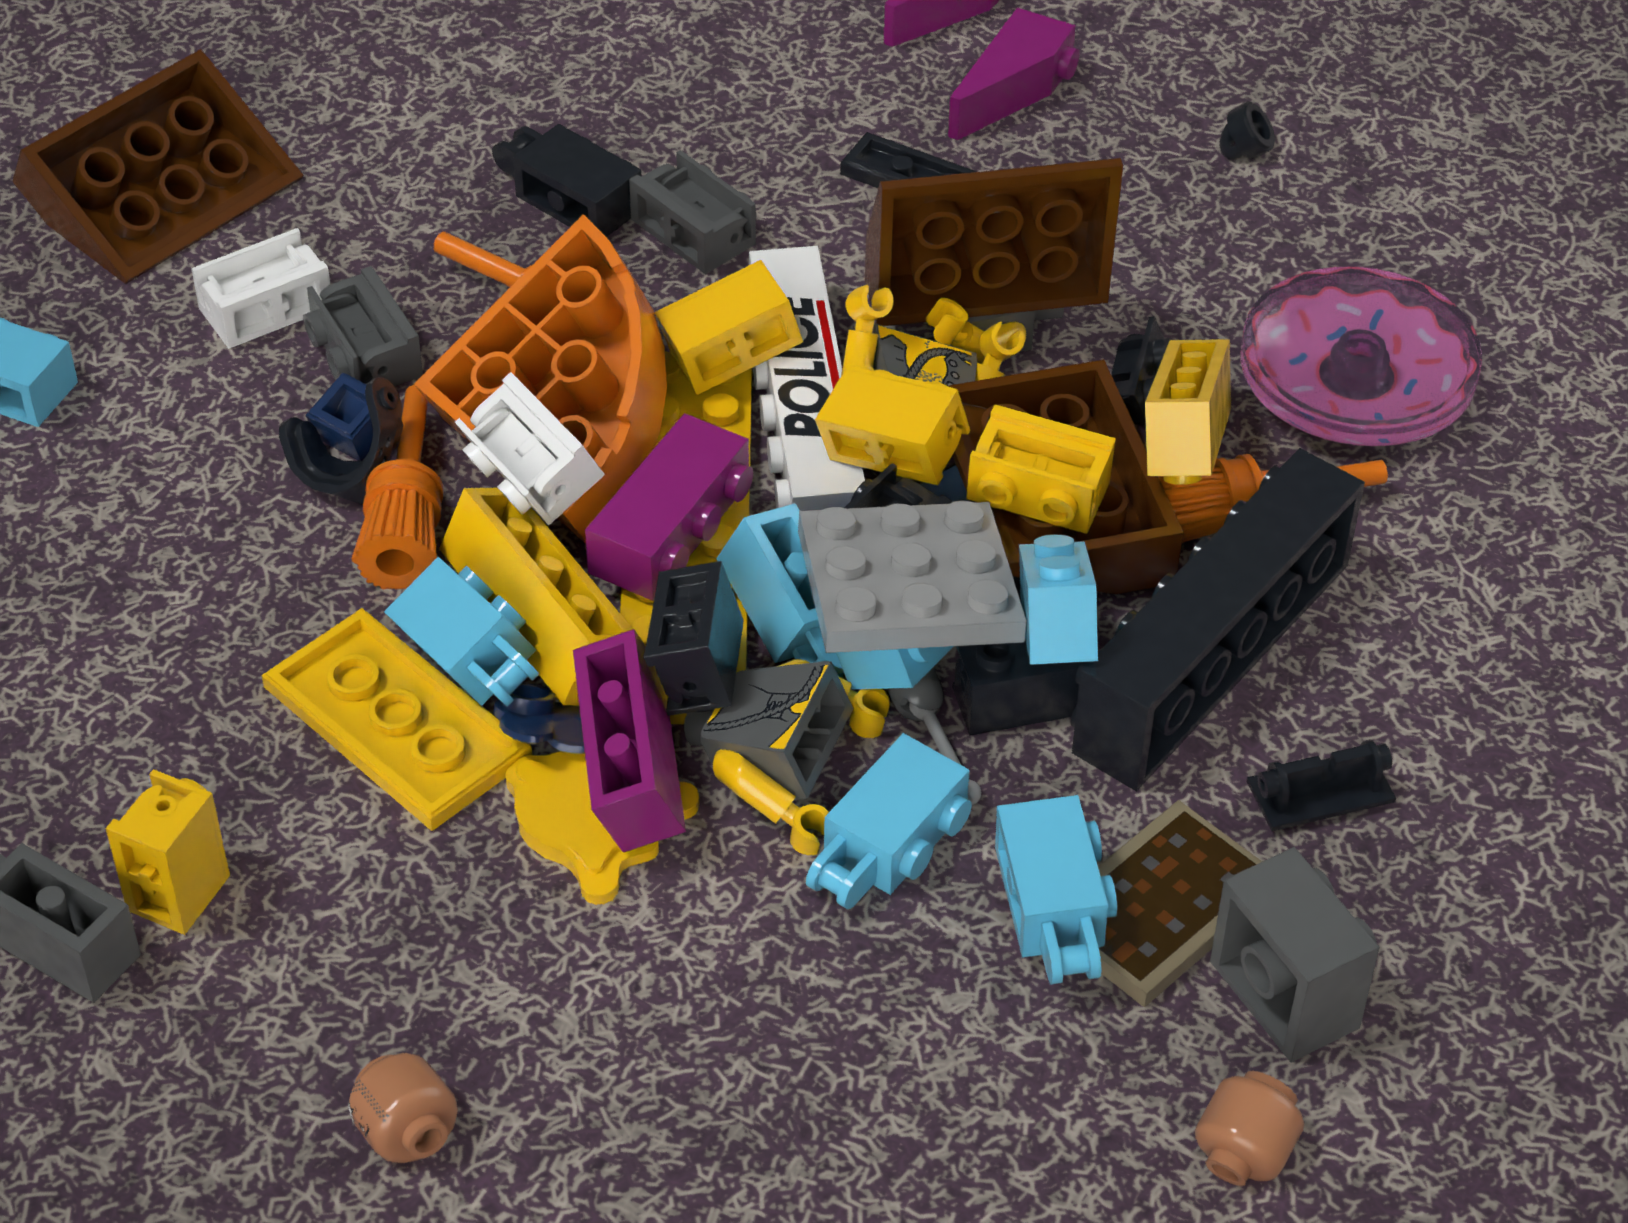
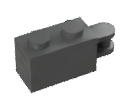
[0,843,141,1003]

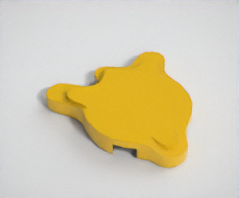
[505,751,699,905]

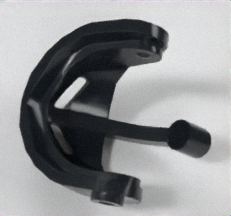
[279,377,404,505]

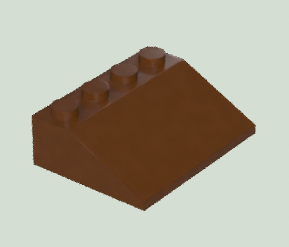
[12,49,304,284]
[865,158,1123,326]
[948,359,1184,595]

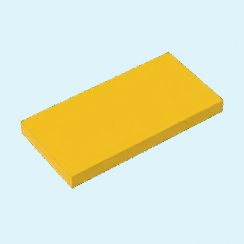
[262,608,532,831]

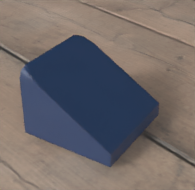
[306,373,373,461]

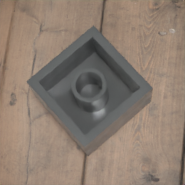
[1210,847,1379,1063]

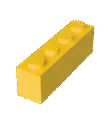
[1145,339,1231,484]
[439,488,643,706]

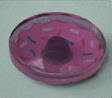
[1240,266,1482,446]

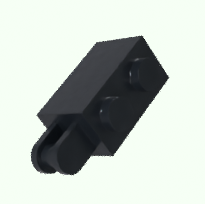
[492,124,642,237]

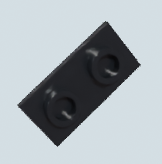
[1111,316,1171,432]
[1246,740,1396,831]

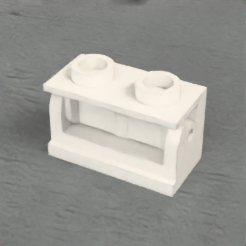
[192,228,330,349]
[455,372,605,525]

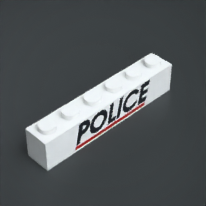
[749,246,865,511]

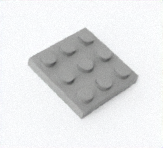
[798,501,1027,653]

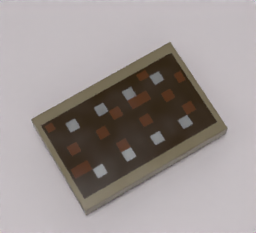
[1098,800,1262,1007]

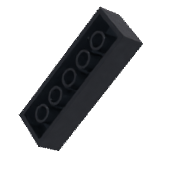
[1070,448,1365,792]

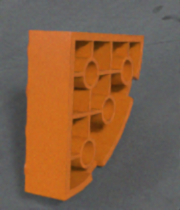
[414,214,667,544]

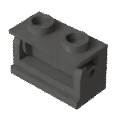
[629,150,756,274]
[303,266,423,386]

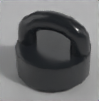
[1219,101,1275,160]

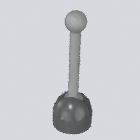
[887,668,981,805]

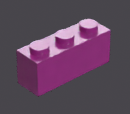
[585,413,753,601]
[573,629,686,853]

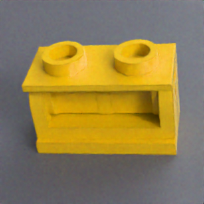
[654,260,803,395]
[815,365,970,485]
[966,404,1116,534]
[106,769,230,935]

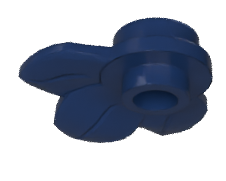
[494,683,585,754]

